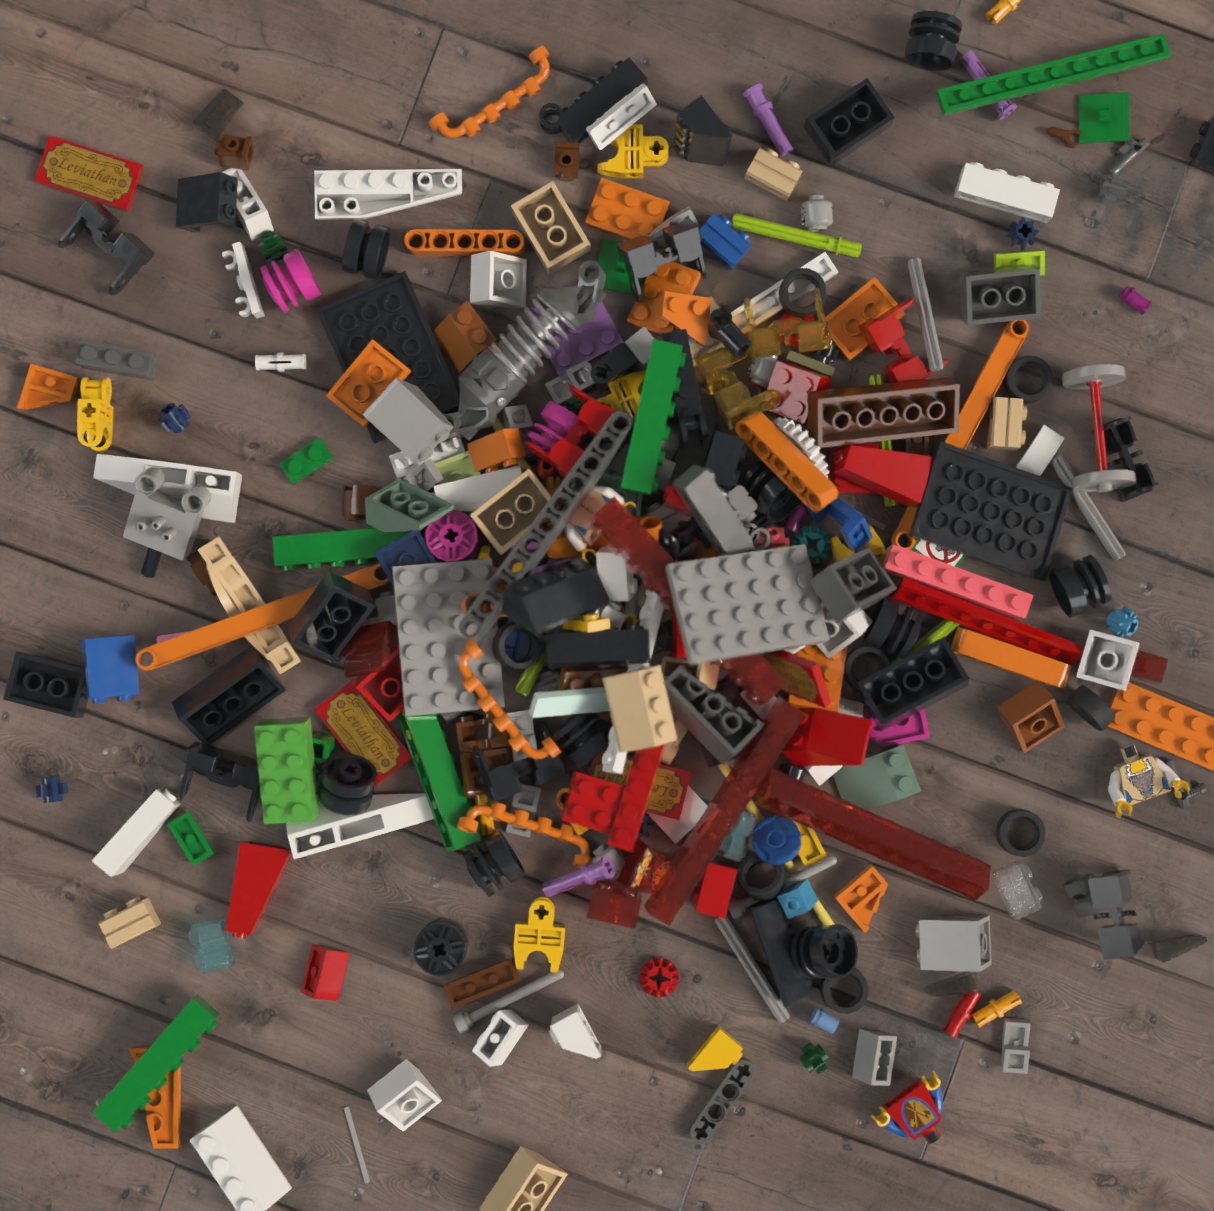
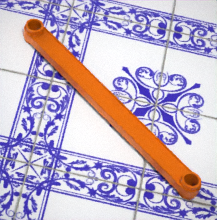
[891,320,1029,550]
[135,563,390,671]

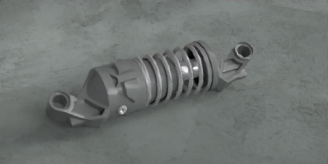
[443,260,607,440]

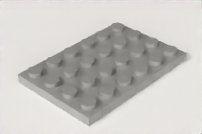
[665,544,830,665]
[392,559,505,716]

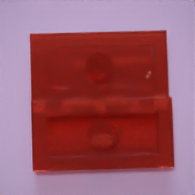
[344,620,395,678]

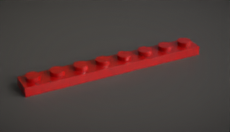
[892,578,1084,666]

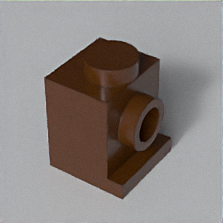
[215,134,254,171]
[554,142,580,181]

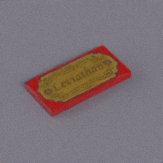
[34,135,143,212]
[749,650,831,708]
[314,680,412,787]
[589,750,692,820]

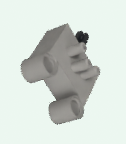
[123,467,211,578]

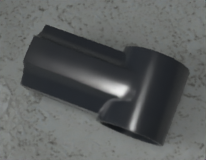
[708,308,752,358]

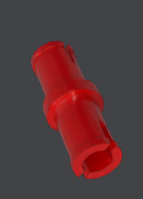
[942,987,981,1038]

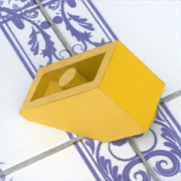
[687,1025,743,1071]

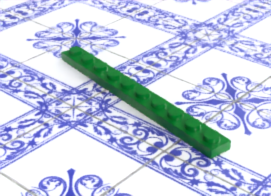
[935,34,1171,116]

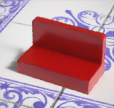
[300,944,349,1001]

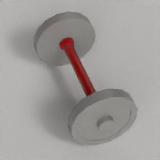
[1062,364,1136,492]

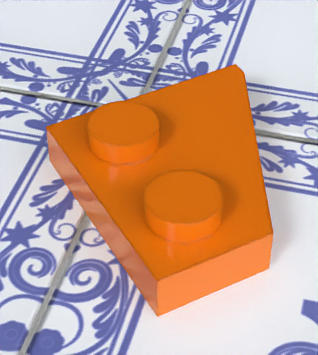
[659,291,712,346]
[17,364,80,411]
[834,864,888,933]

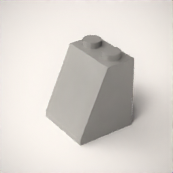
[363,378,454,462]
[916,915,991,972]

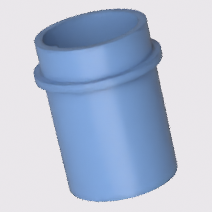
[809,1007,840,1034]

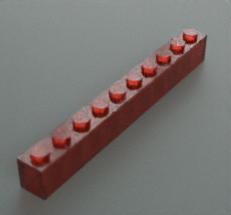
[589,496,787,705]
[644,697,806,926]
[756,768,991,901]

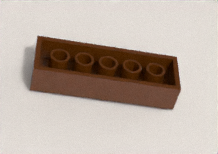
[808,377,960,448]

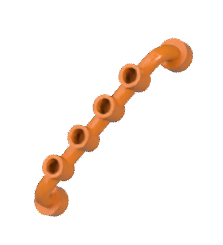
[428,45,550,138]
[458,641,562,759]
[457,802,593,868]

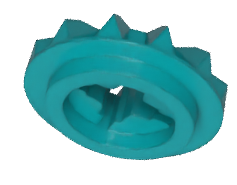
[792,525,831,564]

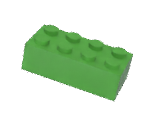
[254,717,320,824]

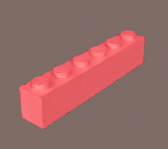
[881,544,1033,621]

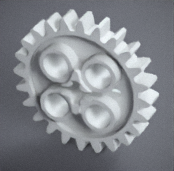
[772,417,829,478]

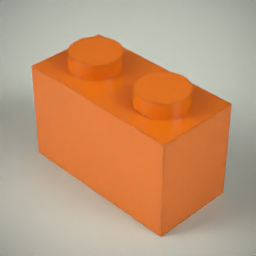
[467,428,526,473]

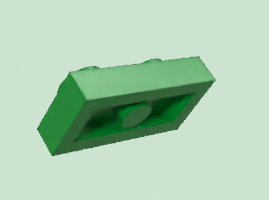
[279,437,335,485]
[167,811,216,866]

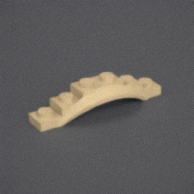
[198,536,301,674]

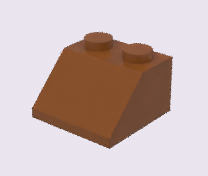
[432,301,498,373]
[997,681,1065,753]

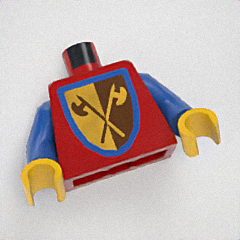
[871,1071,943,1144]

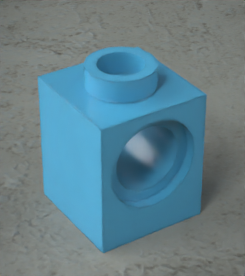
[777,879,818,919]

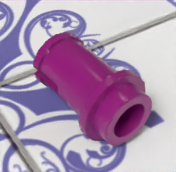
[1119,286,1152,315]
[783,502,809,533]

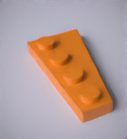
[129,1046,181,1149]

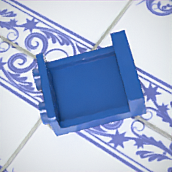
[805,496,873,554]
[79,635,139,703]

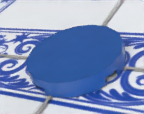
[752,815,802,865]

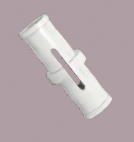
[255,352,306,372]

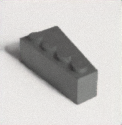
[664,667,765,765]

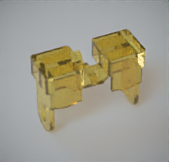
[744,288,831,359]
[694,347,781,430]

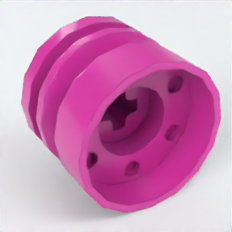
[260,248,322,313]
[527,401,588,454]
[426,510,480,562]

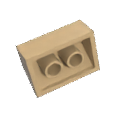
[602,665,677,753]
[479,1146,568,1211]

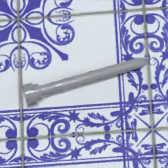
[728,855,837,920]
[453,969,564,1034]

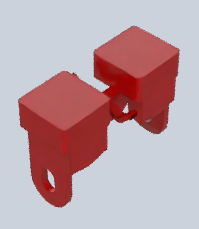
[858,297,949,383]
[524,385,617,479]

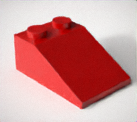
[352,644,404,722]
[783,708,872,766]

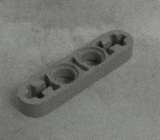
[690,1058,755,1144]

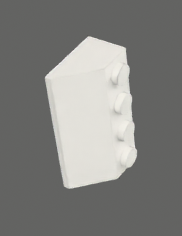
[190,1105,292,1211]

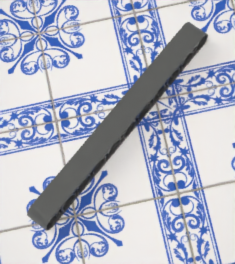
[459,412,633,642]

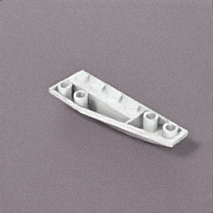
[314,169,462,220]
[93,454,242,523]
[286,793,434,859]

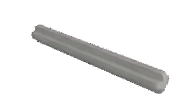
[908,258,943,372]
[1050,454,1126,561]
[715,915,790,1023]

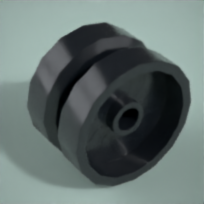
[342,219,391,280]
[318,753,377,815]

